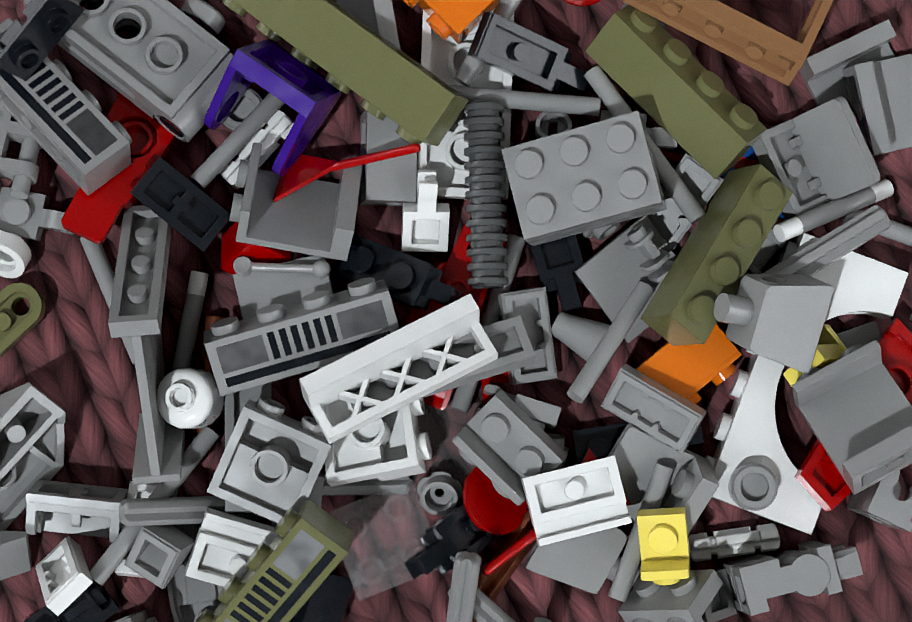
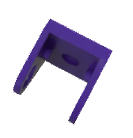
[204,39,343,177]

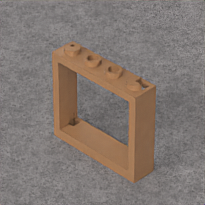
[623,0,833,86]

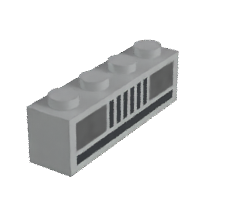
[0,17,132,196]
[203,277,399,397]

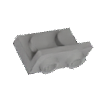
[452,389,568,506]

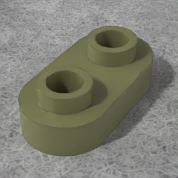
[0,283,46,358]

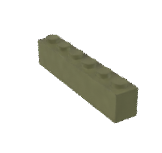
[222,0,469,146]

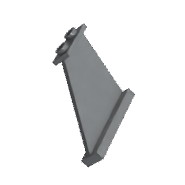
[108,205,185,484]

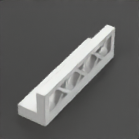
[299,294,498,444]

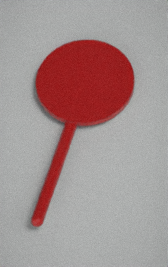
[463,379,527,535]

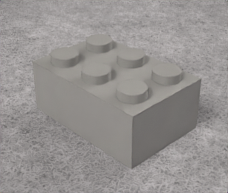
[501,111,667,246]

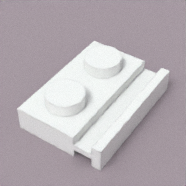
[521,455,632,546]
[185,507,278,587]

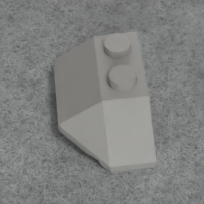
[0,382,66,531]

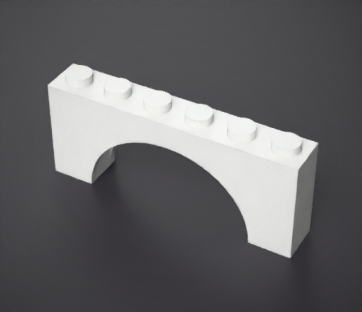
[705,233,909,535]

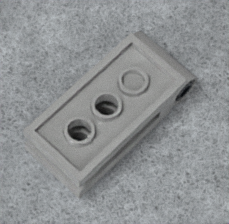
[23,0,234,143]

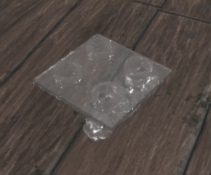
[328,479,438,601]

